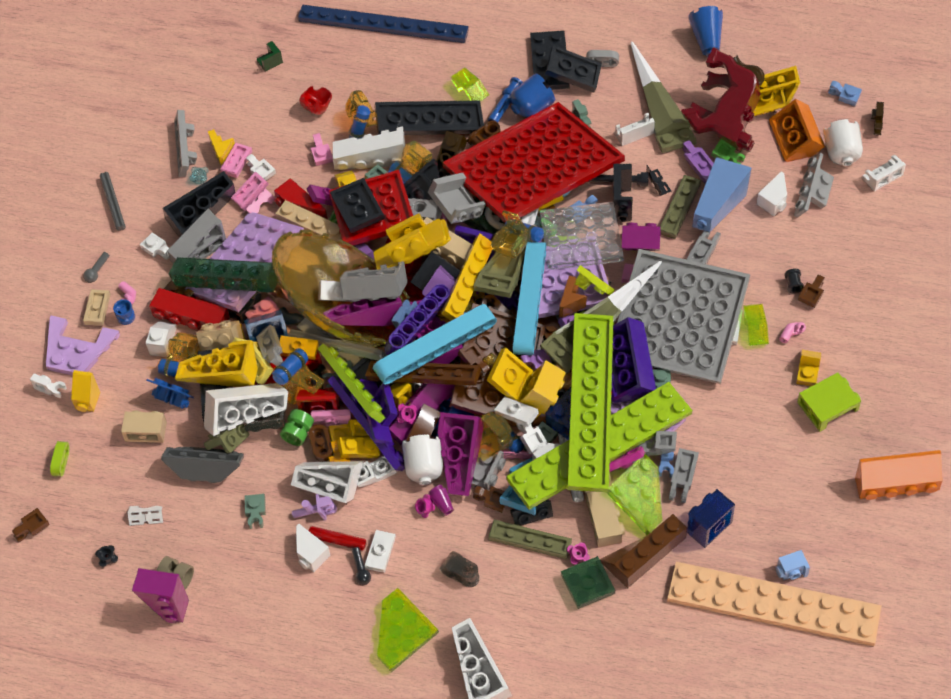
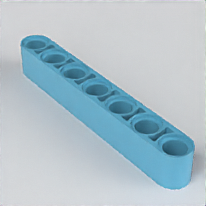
[513,242,546,355]
[373,304,497,385]

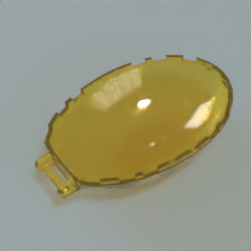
[272,230,410,348]

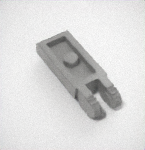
[686,231,721,264]
[669,448,699,503]

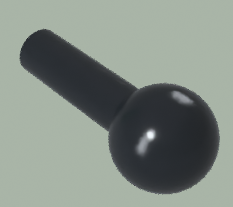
[352,547,371,585]

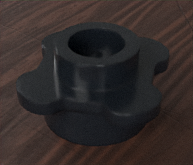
[95,545,118,567]

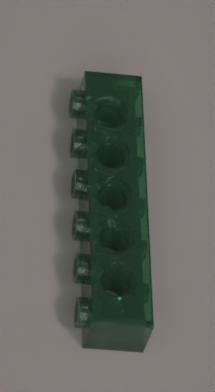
[169,257,281,292]

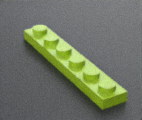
[318,344,385,423]

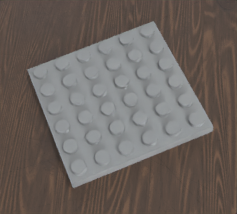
[617,249,750,384]

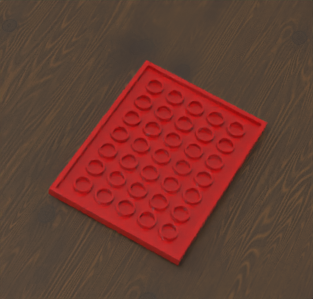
[443,102,625,223]

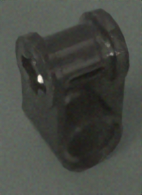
[440,551,480,587]

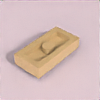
[83,289,111,326]

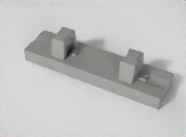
[174,110,197,177]

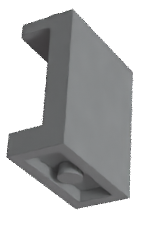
[428,173,486,224]

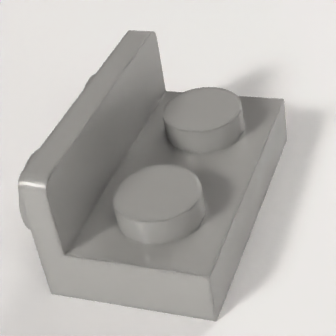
[471,449,506,491]

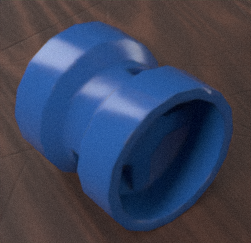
[113,299,135,325]

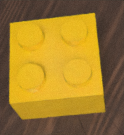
[519,360,566,418]

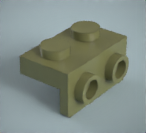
[204,423,250,454]

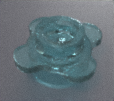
[190,167,209,184]

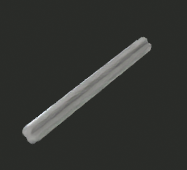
[288,329,385,361]

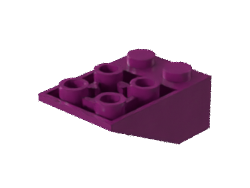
[622,222,661,251]

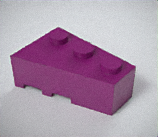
[132,568,189,623]

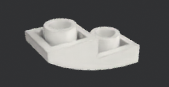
[357,456,397,487]

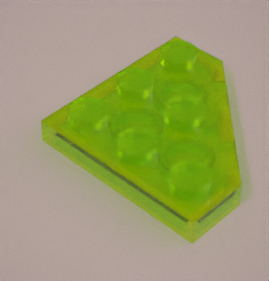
[607,454,662,535]
[377,588,439,672]

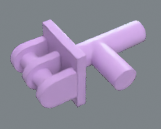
[292,494,337,520]

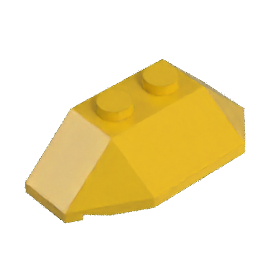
[727,65,801,116]

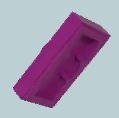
[306,184,333,206]

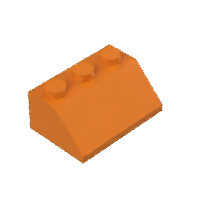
[769,99,825,162]

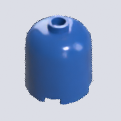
[510,73,556,118]

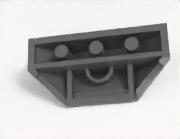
[161,447,244,483]

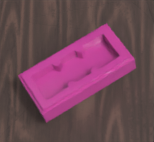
[609,446,645,472]

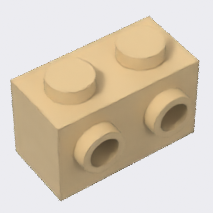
[196,320,243,351]
[121,410,167,443]

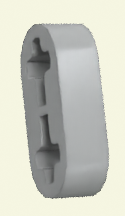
[586,50,619,67]

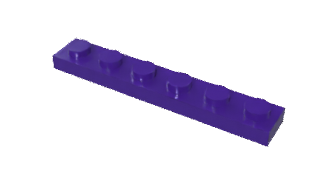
[327,376,405,471]

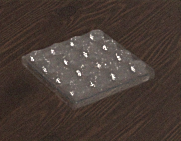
[539,202,624,270]

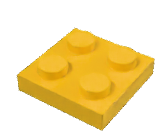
[487,348,533,402]

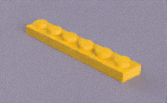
[441,233,494,321]

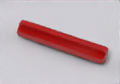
[309,526,367,550]

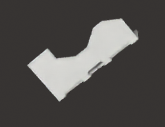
[128,506,163,526]

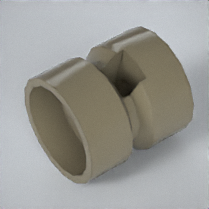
[157,556,194,589]

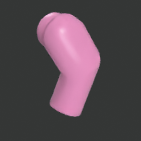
[118,281,136,305]
[779,322,806,344]

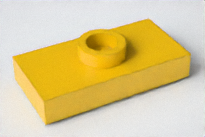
[280,336,319,360]

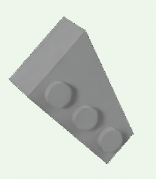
[167,209,226,274]
[340,261,407,302]

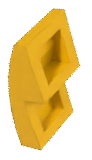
[328,419,370,442]

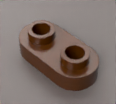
[309,424,333,462]

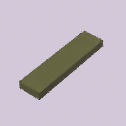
[660,175,701,239]
[488,520,572,559]

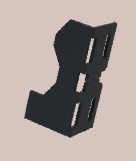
[646,165,672,196]

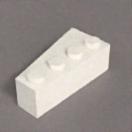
[333,127,406,170]
[452,618,512,699]

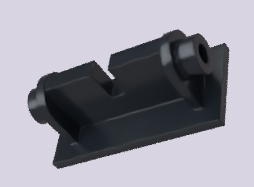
[510,499,553,526]

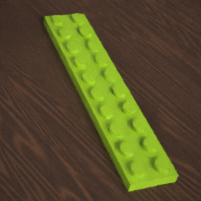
[567,313,613,493]
[506,382,693,510]

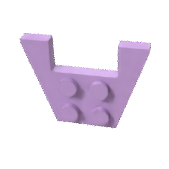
[46,316,120,376]

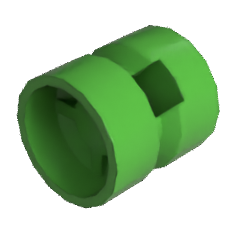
[280,409,314,446]

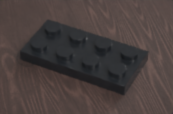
[530,30,570,90]

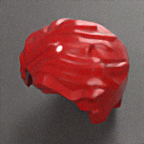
[299,86,332,115]

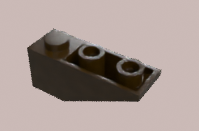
[436,131,467,178]

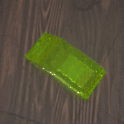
[450,67,489,101]
[743,304,769,346]

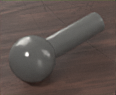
[83,252,110,283]

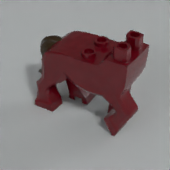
[681,47,765,152]

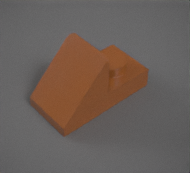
[559,276,587,318]

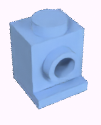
[776,550,810,581]

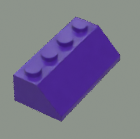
[611,317,656,403]

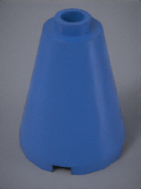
[688,6,723,57]

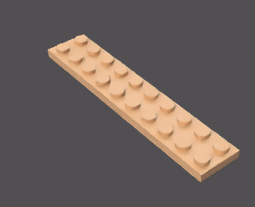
[667,562,882,646]

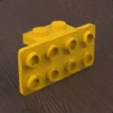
[386,213,451,266]
[373,219,446,270]

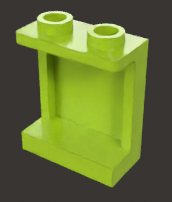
[797,372,861,432]

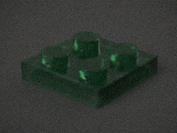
[561,556,615,609]

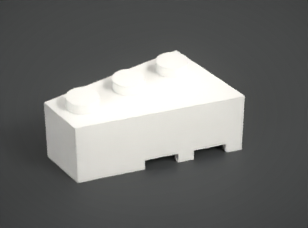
[291,461,363,503]

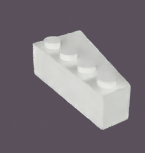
[204,383,288,436]

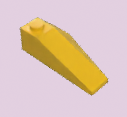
[175,340,258,387]

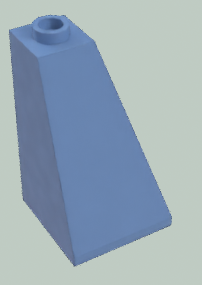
[692,157,752,232]

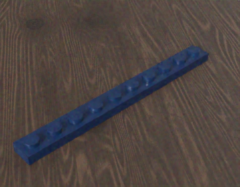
[298,4,469,43]

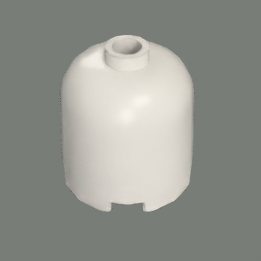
[823,119,863,166]
[402,435,443,485]

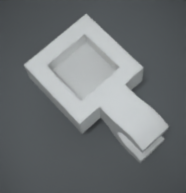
[246,154,276,181]
[140,233,169,260]
[30,373,67,398]
[516,423,548,454]

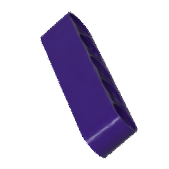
[385,284,450,355]

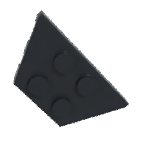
[404,159,440,200]

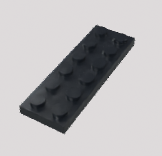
[374,100,484,135]

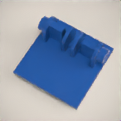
[146,378,194,409]

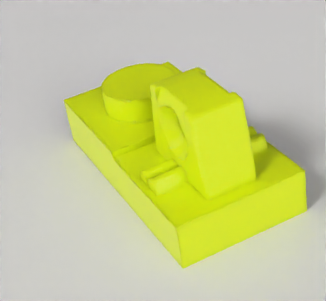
[576,265,615,295]

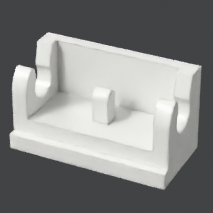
[614,113,655,146]
[862,155,906,192]

